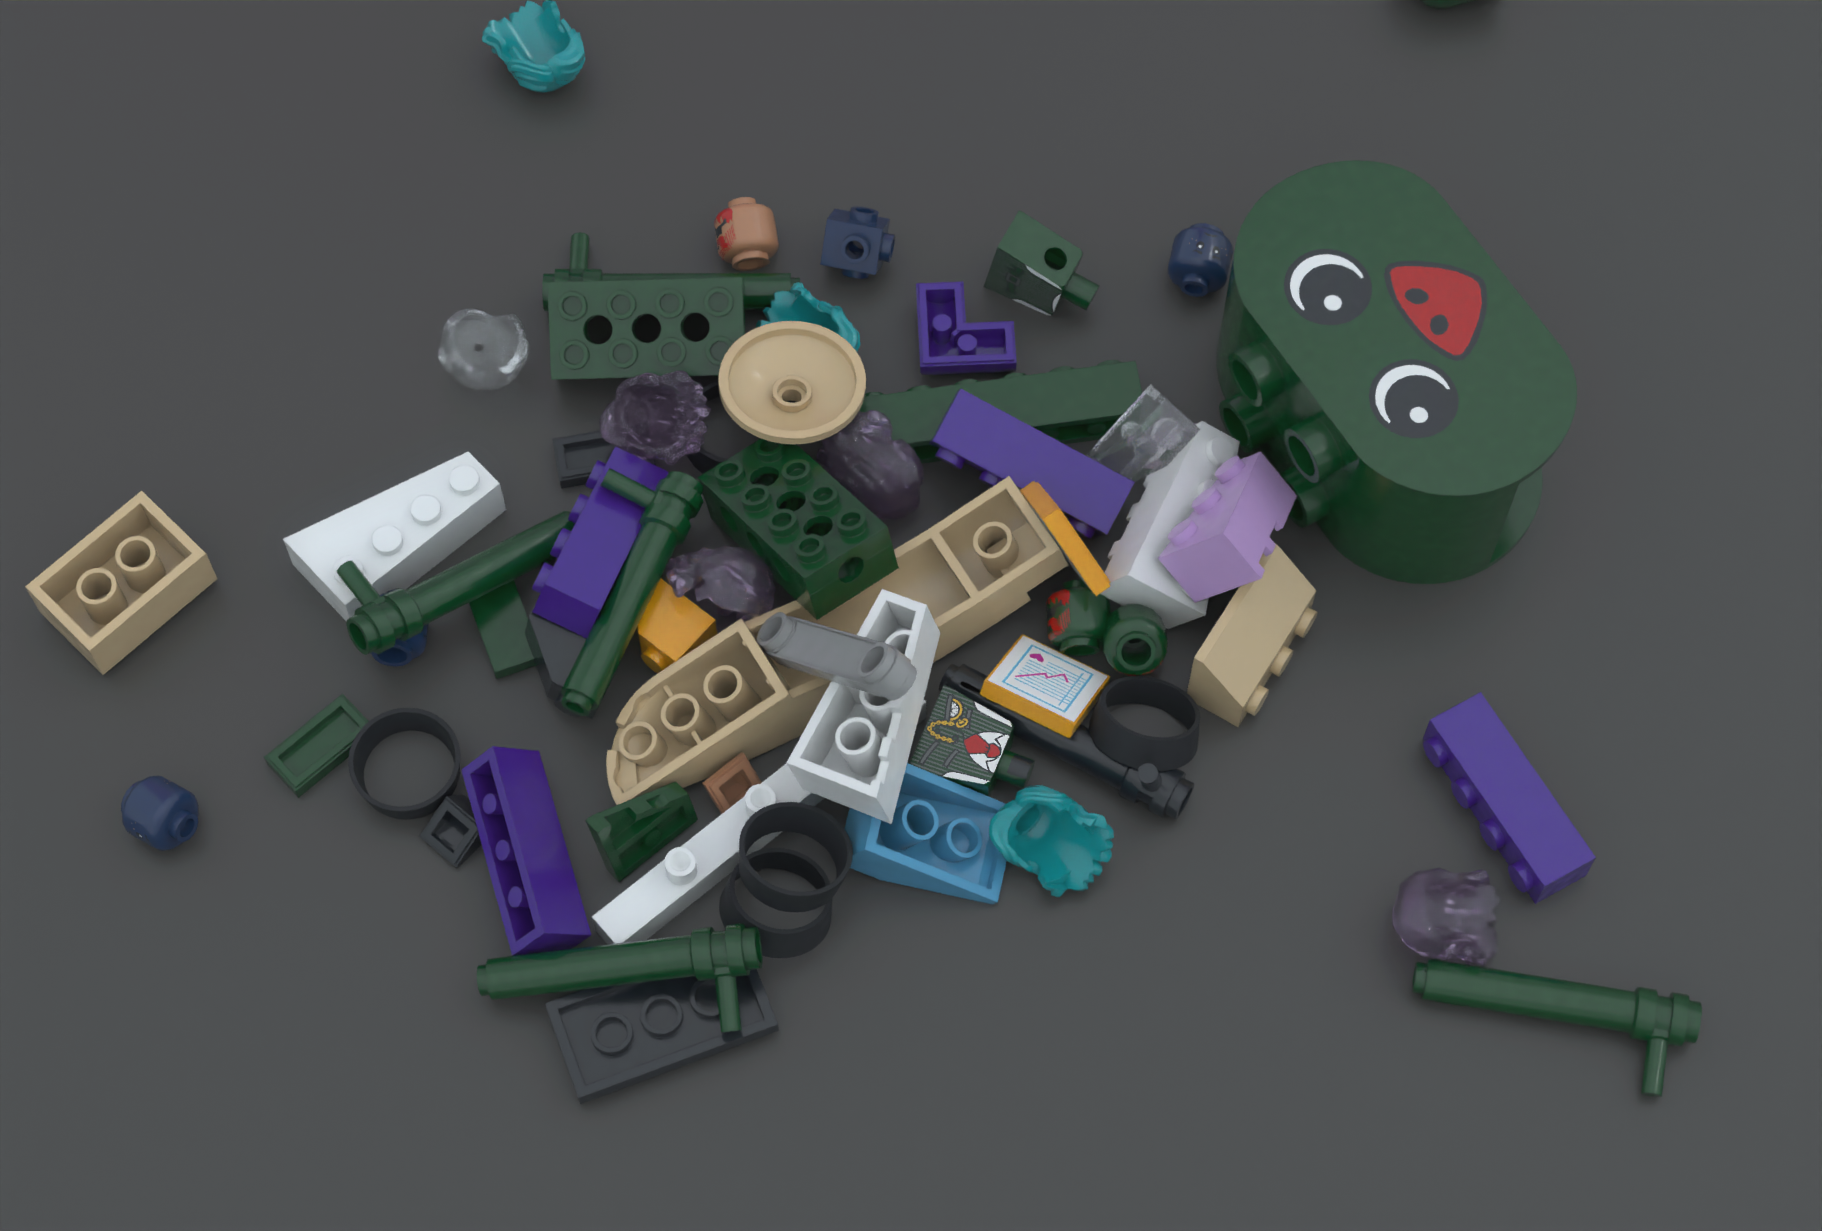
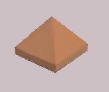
[702,752,762,814]

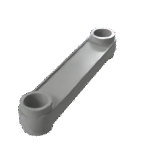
[757,612,917,700]

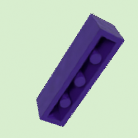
[929,389,1135,539]
[532,446,668,638]
[1423,692,1596,904]
[462,746,591,956]

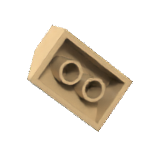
[1187,544,1318,727]

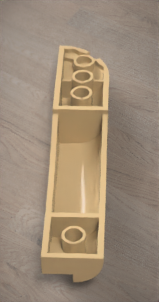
[606,476,1068,805]

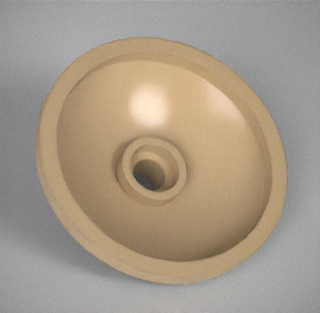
[718,321,866,444]

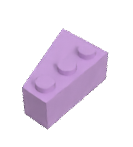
[1158,451,1297,603]

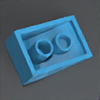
[845,763,1007,905]

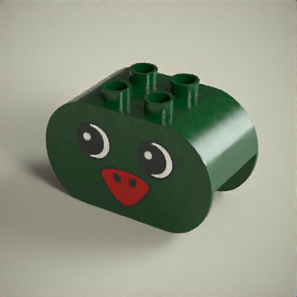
[1216,160,1577,584]

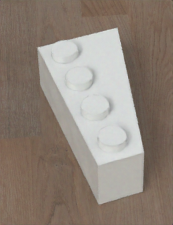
[1100,421,1240,629]
[283,451,506,622]
[787,589,940,824]

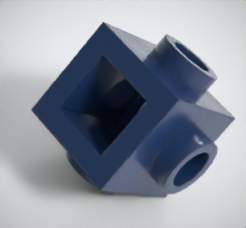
[820,207,895,279]

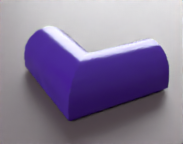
[916,281,1017,375]

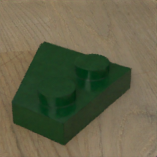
[585,781,698,882]

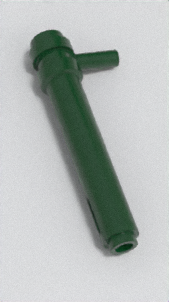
[542,232,800,311]
[561,468,704,716]
[337,511,575,655]
[477,923,763,1032]
[1412,958,1702,1097]

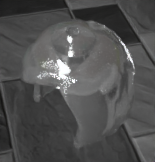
[438,308,530,390]

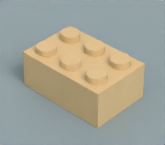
[25,491,217,675]

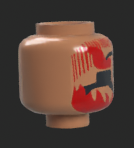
[714,197,779,271]

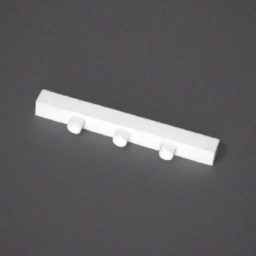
[592,699,926,944]

